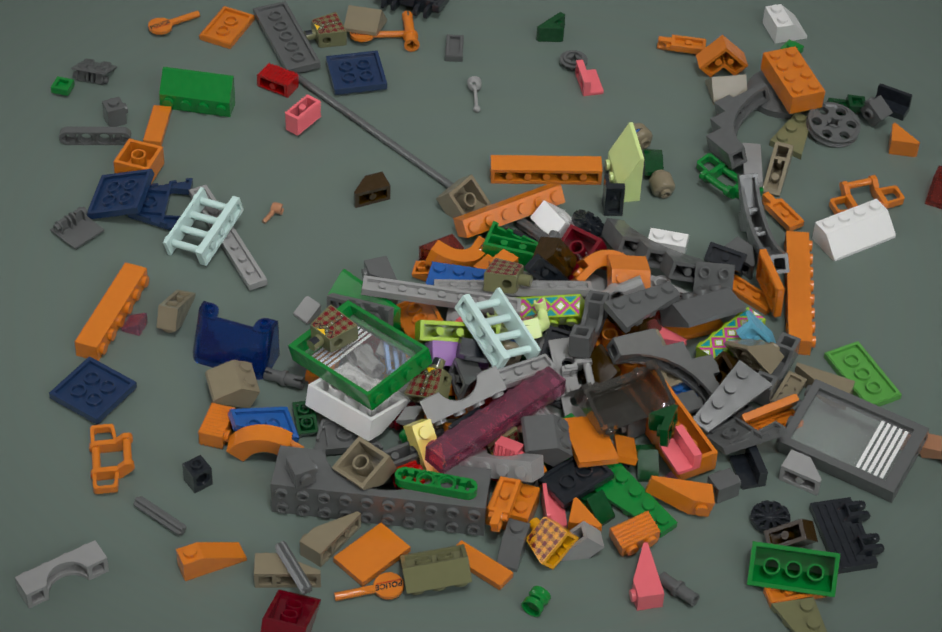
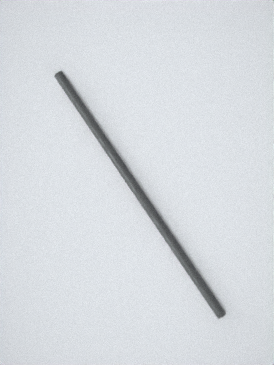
[297,73,454,188]

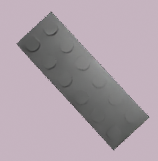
[253,1,321,73]

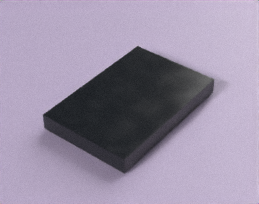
[538,456,614,509]

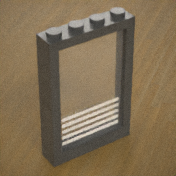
[776,379,929,503]

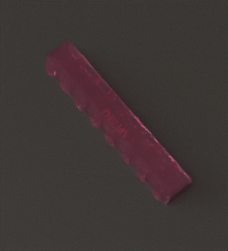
[425,366,566,474]

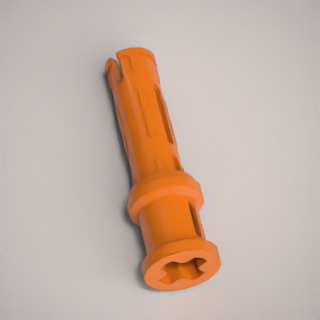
[402,11,420,52]

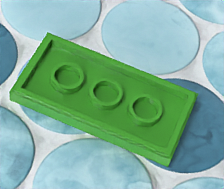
[824,341,902,407]

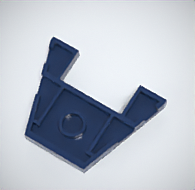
[128,178,193,231]

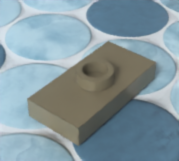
[770,371,807,411]

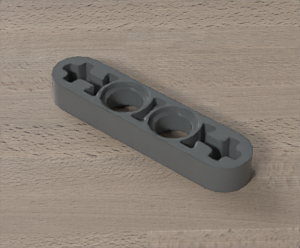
[59,126,132,145]

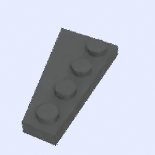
[603,281,681,334]

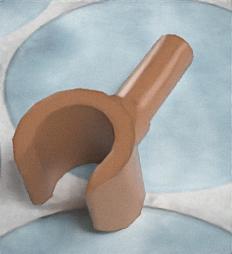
[262,202,284,224]

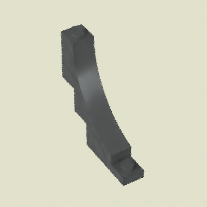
[601,218,704,283]

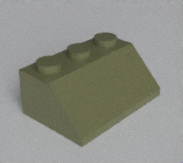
[400,544,472,595]

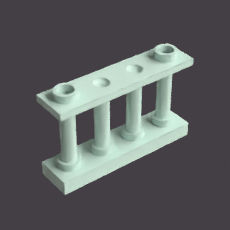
[163,187,244,266]
[455,287,541,369]

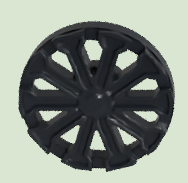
[571,209,604,237]
[750,500,791,534]

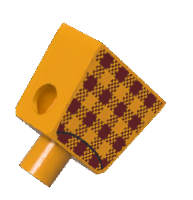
[526,516,579,570]

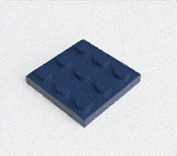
[326,50,387,95]
[86,169,154,219]
[49,356,137,425]

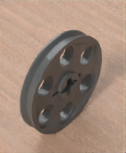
[806,102,861,148]

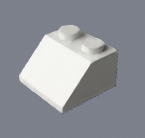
[763,4,807,44]
[530,200,575,238]
[648,228,690,254]

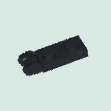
[524,253,569,281]

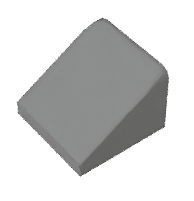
[293,296,321,325]
[396,406,424,426]

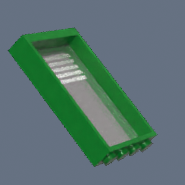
[288,300,433,410]

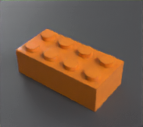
[760,46,825,114]

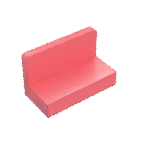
[575,60,604,96]
[659,425,702,475]
[541,483,567,529]

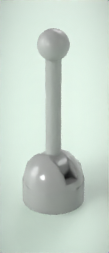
[467,76,482,113]

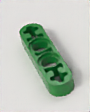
[395,467,478,500]

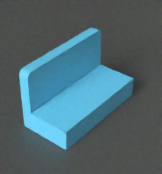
[736,310,776,343]

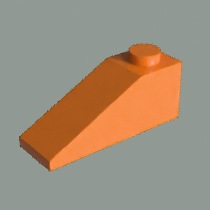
[645,475,715,517]
[176,542,247,581]

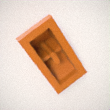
[889,123,920,157]
[568,497,602,531]

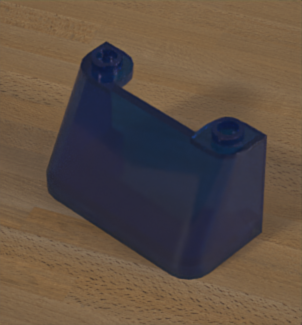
[193,301,280,380]

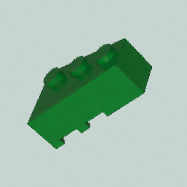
[483,221,538,271]

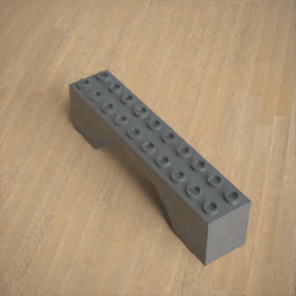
[271,445,491,536]

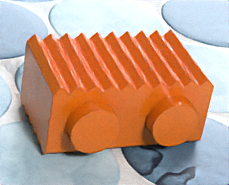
[198,403,236,449]
[609,511,660,557]

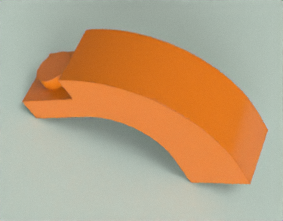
[424,236,485,267]
[570,250,625,281]
[226,424,304,461]

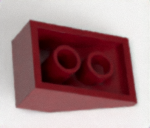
[561,224,608,281]
[260,590,321,632]

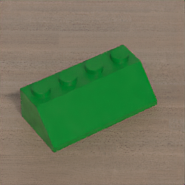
[159,67,235,117]
[328,269,401,332]
[747,541,840,597]

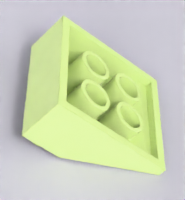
[605,122,644,202]

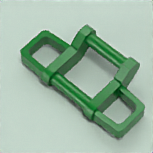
[696,153,764,199]

